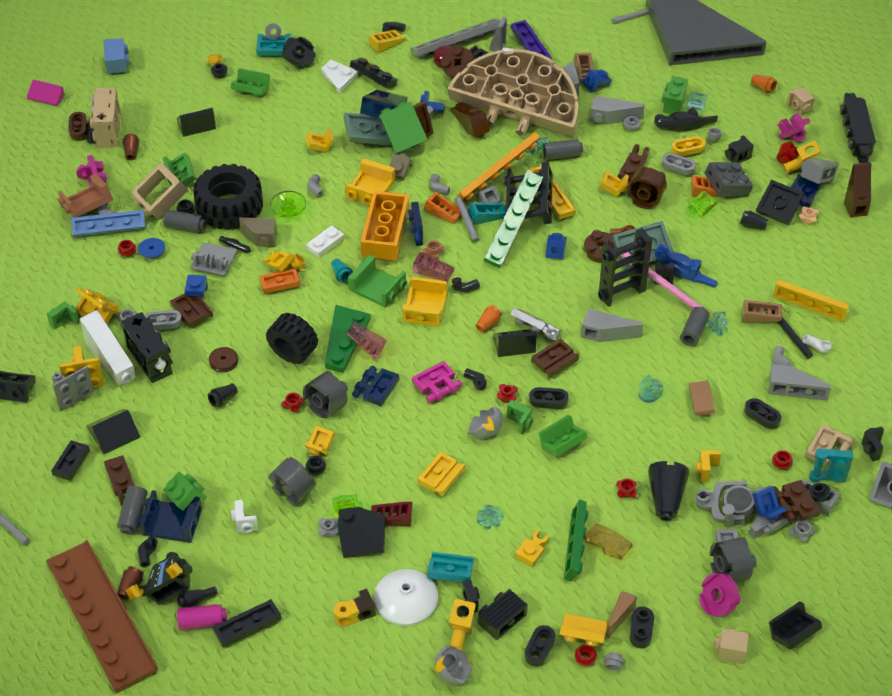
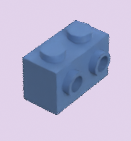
[103,38,130,74]

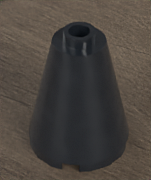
[648,461,689,521]

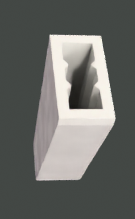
[80,310,136,386]

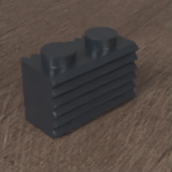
[478,589,528,640]

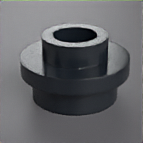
[211,63,228,79]
[177,199,195,214]
[306,456,326,475]
[809,483,830,502]

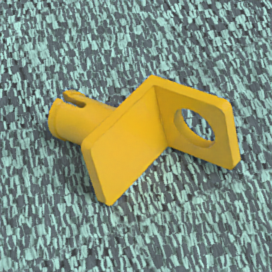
[783,141,821,174]
[449,599,476,651]

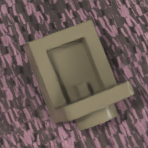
[390,153,413,180]

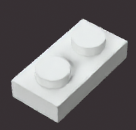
[306,225,345,258]

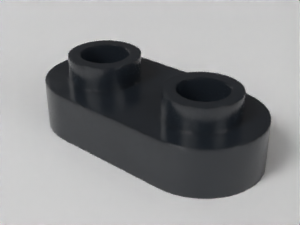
[529,387,569,409]
[744,398,781,429]
[630,607,654,649]
[525,625,555,666]

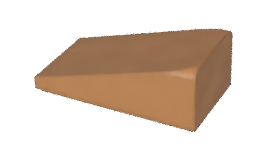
[606,591,637,638]

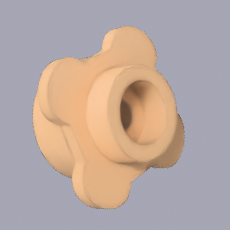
[799,207,819,224]

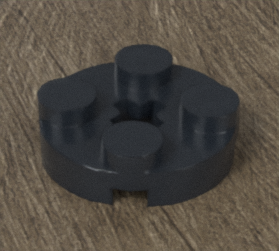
[282,37,316,69]

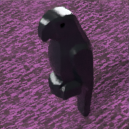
[654,108,718,132]

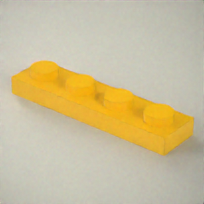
[528,166,575,220]
[773,279,849,322]

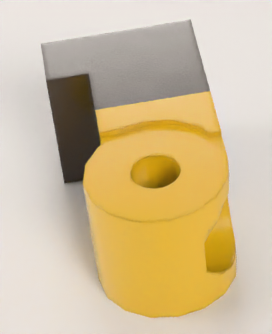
[334,588,376,627]

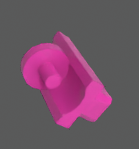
[777,113,811,142]
[76,155,107,187]

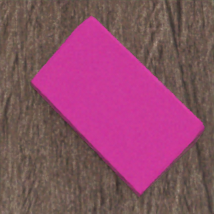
[27,80,65,106]

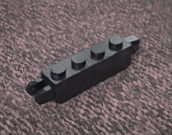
[840,93,876,163]

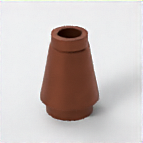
[122,134,140,160]
[117,566,144,600]

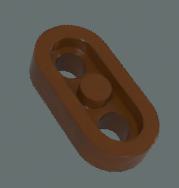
[68,112,87,140]

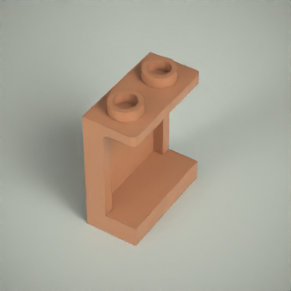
[58,174,113,218]

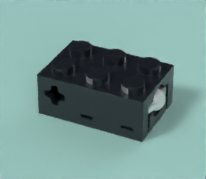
[121,312,173,383]

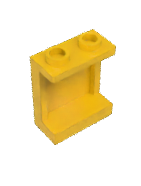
[345,158,395,205]
[402,277,447,327]

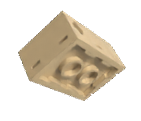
[90,87,121,148]

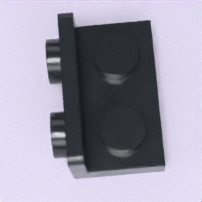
[0,371,36,402]

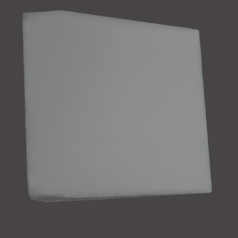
[476,186,502,203]

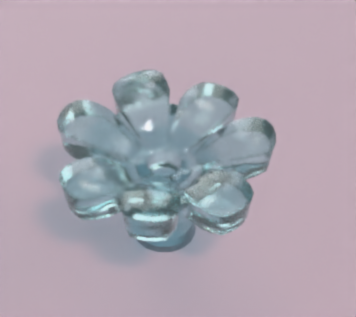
[707,311,728,336]
[476,505,503,529]

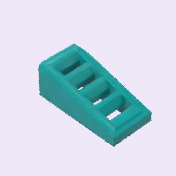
[468,203,506,224]

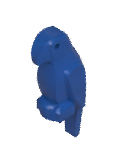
[655,244,718,287]

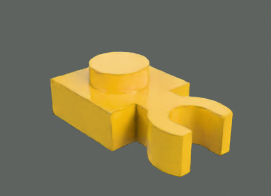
[263,251,293,272]
[515,530,549,567]

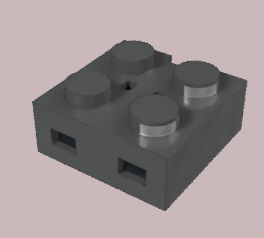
[704,162,753,197]

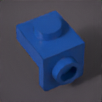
[582,69,612,92]
[420,91,445,114]
[545,233,567,259]
[185,275,208,297]
[752,486,786,520]

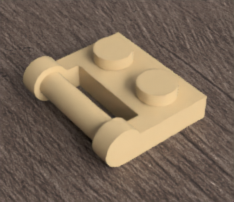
[805,425,854,466]

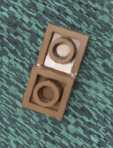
[689,380,715,416]

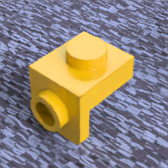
[305,129,334,152]
[599,171,629,197]
[304,426,335,456]
[696,450,721,482]

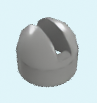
[708,128,722,142]

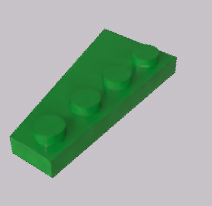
[325,305,371,373]

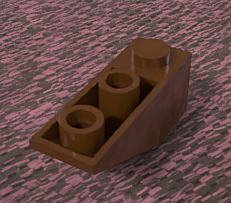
[450,102,490,137]
[844,162,871,218]

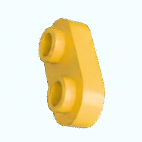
[671,136,705,156]

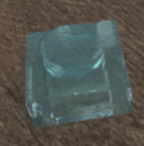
[687,92,708,111]

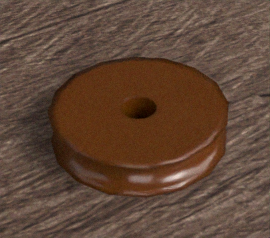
[209,347,238,372]

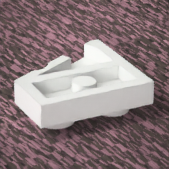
[321,60,358,94]

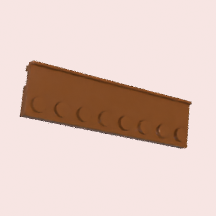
[46,540,158,694]

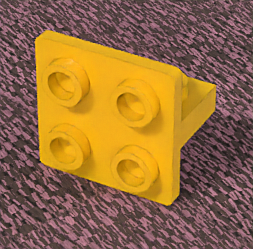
[76,288,121,325]
[59,345,105,387]

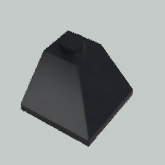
[338,507,386,558]

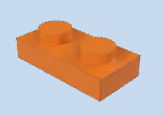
[259,268,300,294]

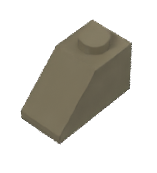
[239,217,277,247]

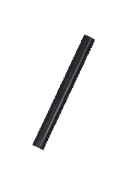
[769,302,813,359]

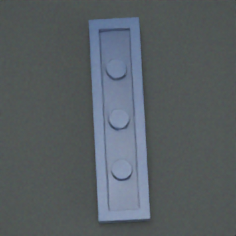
[71,210,146,237]

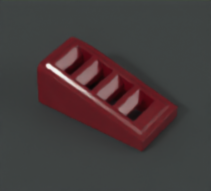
[371,502,413,527]

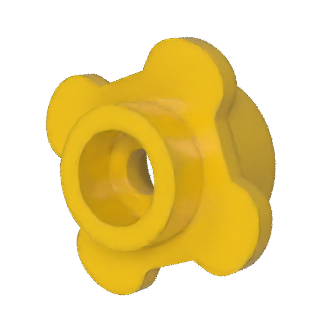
[206,54,225,66]
[289,253,306,272]

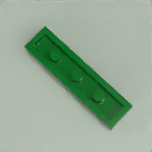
[564,499,588,582]

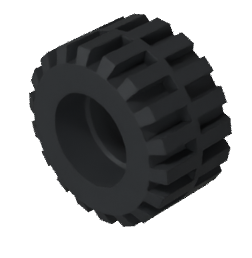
[266,313,319,364]

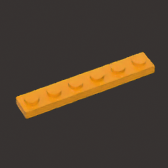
[456,132,540,201]

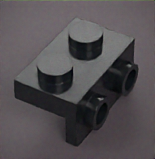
[769,601,822,650]

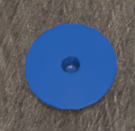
[138,238,165,258]

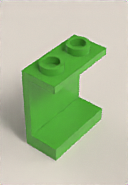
[378,101,428,154]
[348,255,407,308]

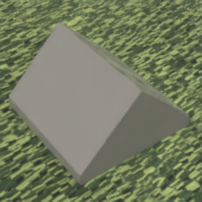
[869,461,892,508]

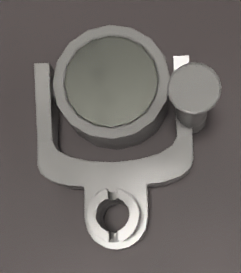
[696,481,755,527]

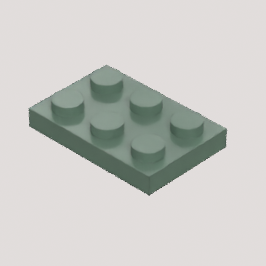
[343,112,392,146]
[611,221,674,270]

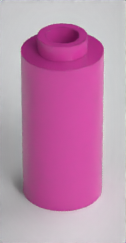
[177,604,227,631]

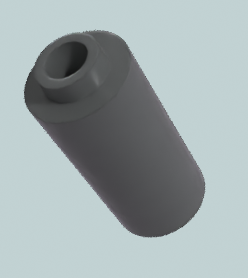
[543,139,583,160]
[163,210,206,233]
[680,307,710,346]
[117,486,148,535]

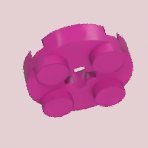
[699,573,741,617]

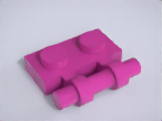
[412,361,463,403]

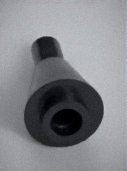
[177,586,217,608]

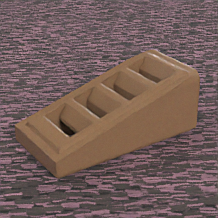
[573,53,594,82]
[741,300,782,323]

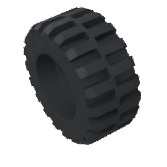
[193,164,263,230]

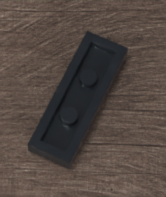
[350,58,398,88]
[213,599,282,648]

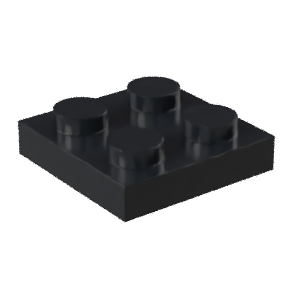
[756,180,804,225]

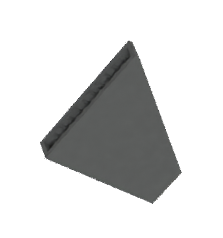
[646,0,766,66]

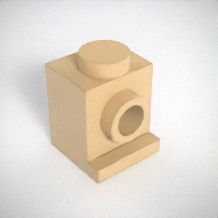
[786,87,815,115]

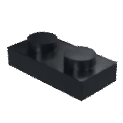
[51,440,90,481]

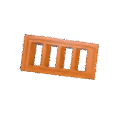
[691,175,727,197]
[423,192,462,224]

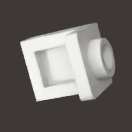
[231,500,258,533]

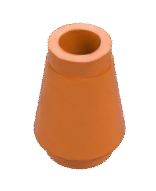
[751,74,777,93]
[475,305,502,333]

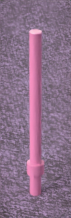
[620,252,710,314]

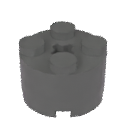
[303,371,348,418]
[268,457,316,506]
[710,537,757,582]

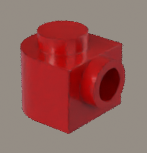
[777,141,799,164]

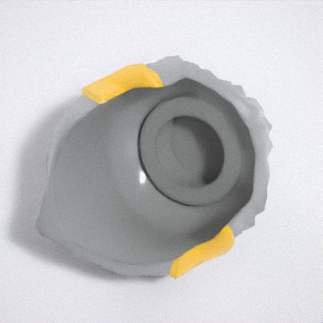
[468,407,503,440]
[435,645,472,686]

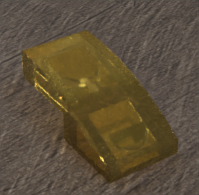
[584,523,633,560]

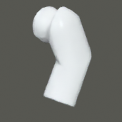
[802,334,832,353]

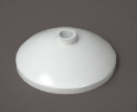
[374,569,438,626]

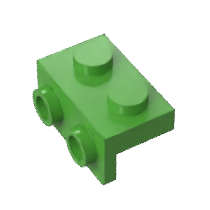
[231,68,270,96]
[163,152,196,186]
[538,415,588,457]
[163,471,207,511]

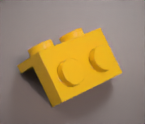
[560,613,608,647]

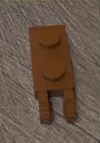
[618,144,650,182]
[104,455,135,506]

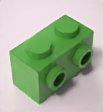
[661,76,688,114]

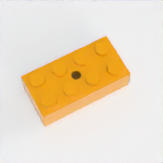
[361,191,410,261]

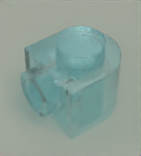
[638,375,663,403]

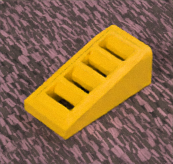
[369,30,405,53]

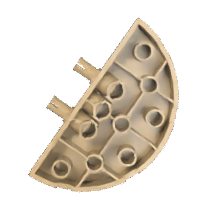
[448,49,579,138]

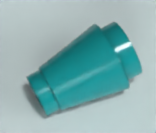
[331,258,353,283]

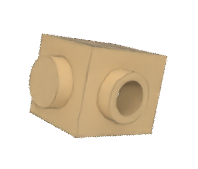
[714,629,749,664]

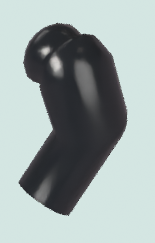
[382,22,406,32]
[452,277,480,293]
[464,368,487,390]
[138,537,158,568]

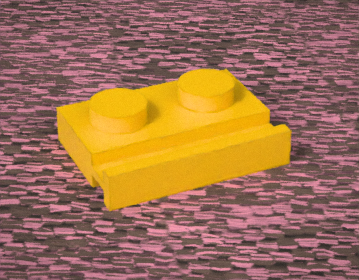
[418,452,465,497]

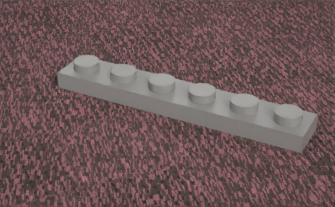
[410,18,501,57]

